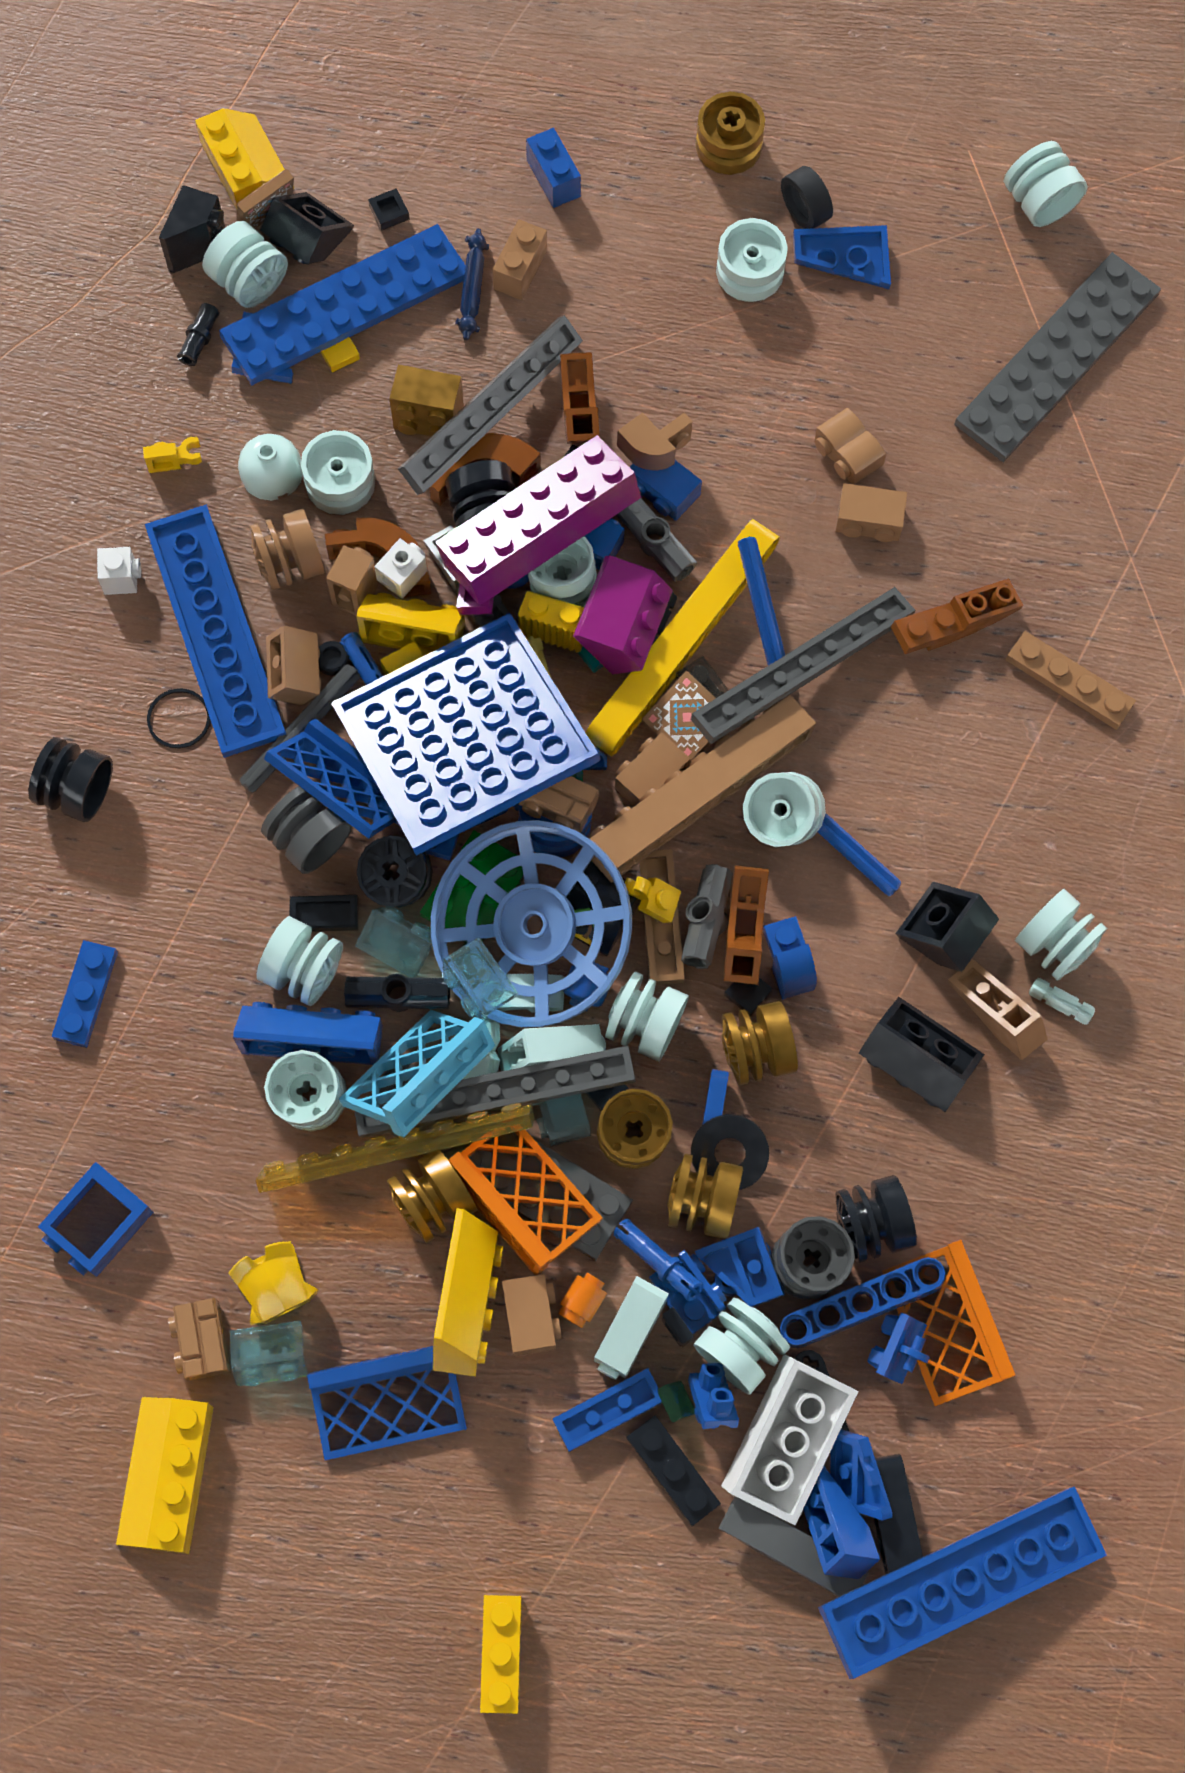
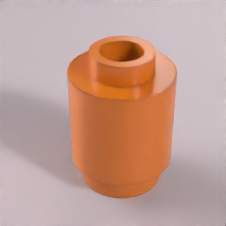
[558,1273,607,1328]

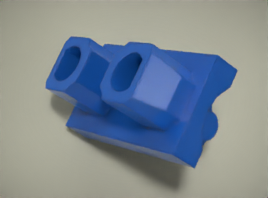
[867,1313,930,1384]
[688,1363,739,1429]

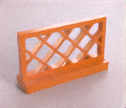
[448,1113,603,1275]
[882,1240,1016,1406]

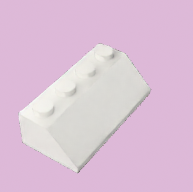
[721,1354,859,1525]

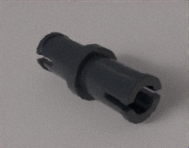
[177,303,220,366]

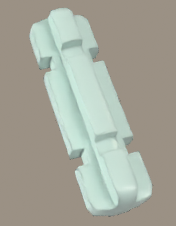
[1029,978,1095,1025]

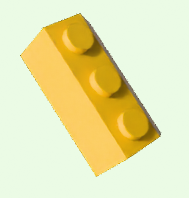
[195,108,294,210]
[356,593,465,653]

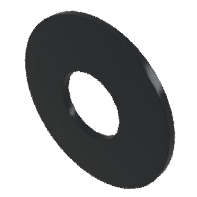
[691,1114,769,1190]

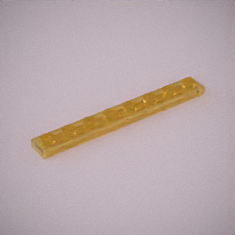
[255,1103,535,1193]

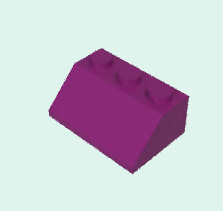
[573,555,673,675]

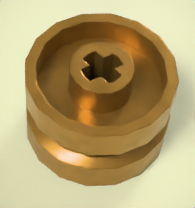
[695,91,766,175]

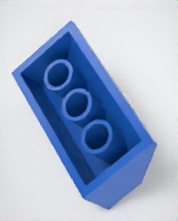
[233,1002,383,1065]

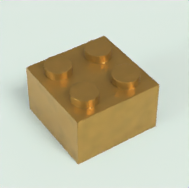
[389,364,464,437]

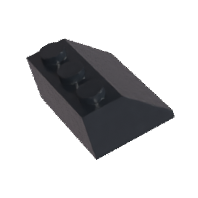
[859,996,985,1112]

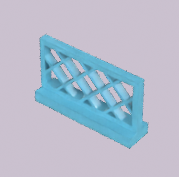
[339,1010,495,1138]

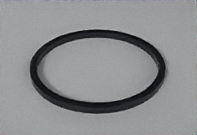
[147,688,211,749]

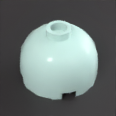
[238,434,303,501]

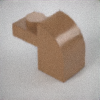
[617,412,693,470]

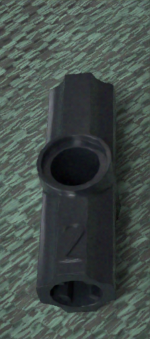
[344,973,451,1012]

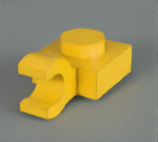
[143,437,202,473]
[625,876,681,923]

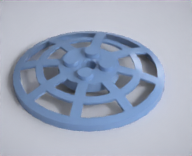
[431,820,632,1027]

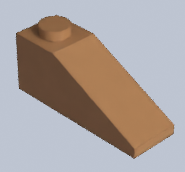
[948,959,1048,1060]

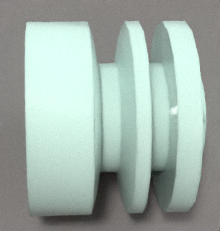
[1003,141,1088,227]
[202,221,288,308]
[528,536,597,607]
[1015,889,1108,981]
[256,916,343,1006]
[605,971,689,1062]
[264,1050,347,1132]
[693,1298,790,1395]

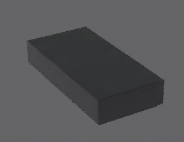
[289,895,358,932]

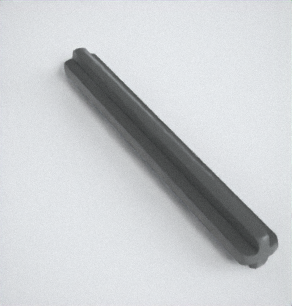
[240,664,360,793]

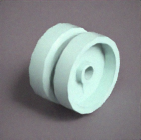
[716,218,788,302]
[301,430,375,515]
[743,772,826,847]

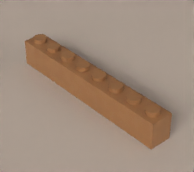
[588,695,816,883]

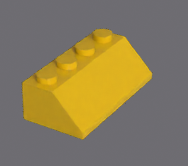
[433,1208,504,1377]
[116,1397,214,1554]

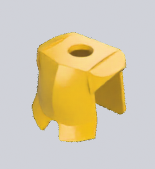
[228,1241,319,1325]

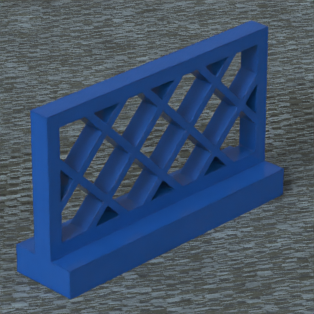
[264,718,399,839]
[307,1346,467,1460]

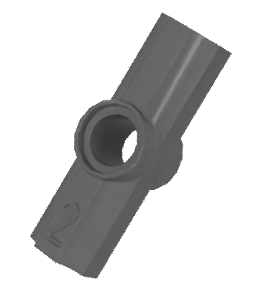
[616,498,697,582]
[681,864,733,969]

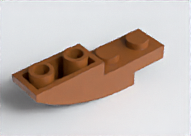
[891,578,1024,654]

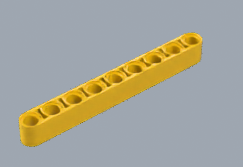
[586,519,780,757]

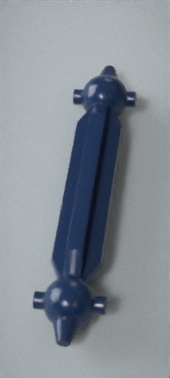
[455,228,489,341]

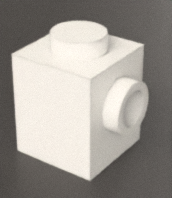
[374,538,427,599]
[97,547,141,595]

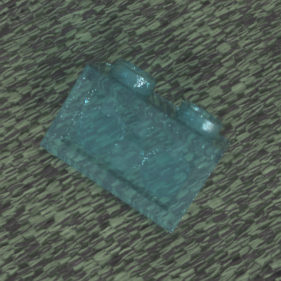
[355,906,433,978]
[441,937,518,1021]
[230,1321,308,1386]

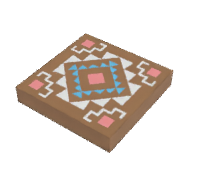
[237,170,294,229]
[642,670,716,763]

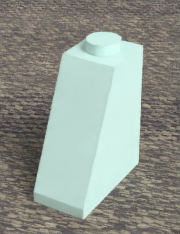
[497,1024,606,1071]
[594,1276,669,1380]

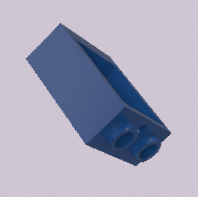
[38,1162,154,1277]

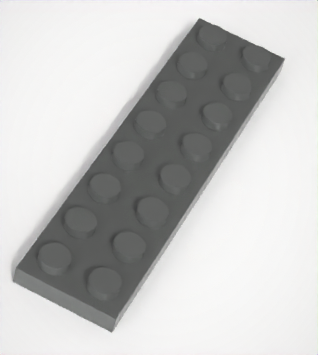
[954,252,1161,463]
[370,1064,633,1261]

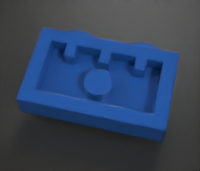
[649,1250,727,1335]

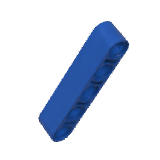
[780,1257,945,1349]

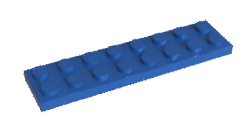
[219,224,466,386]
[145,504,286,758]
[818,1486,1107,1679]

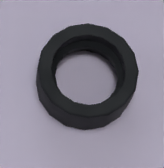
[781,166,833,229]

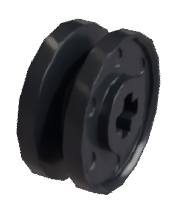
[356,835,433,908]

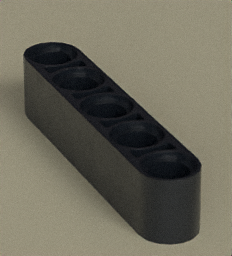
[874,1454,923,1575]

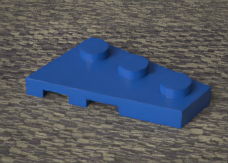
[793,225,891,289]

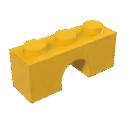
[480,1595,522,1714]

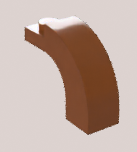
[560,352,600,444]
[429,433,541,506]
[325,517,431,598]
[724,865,769,985]

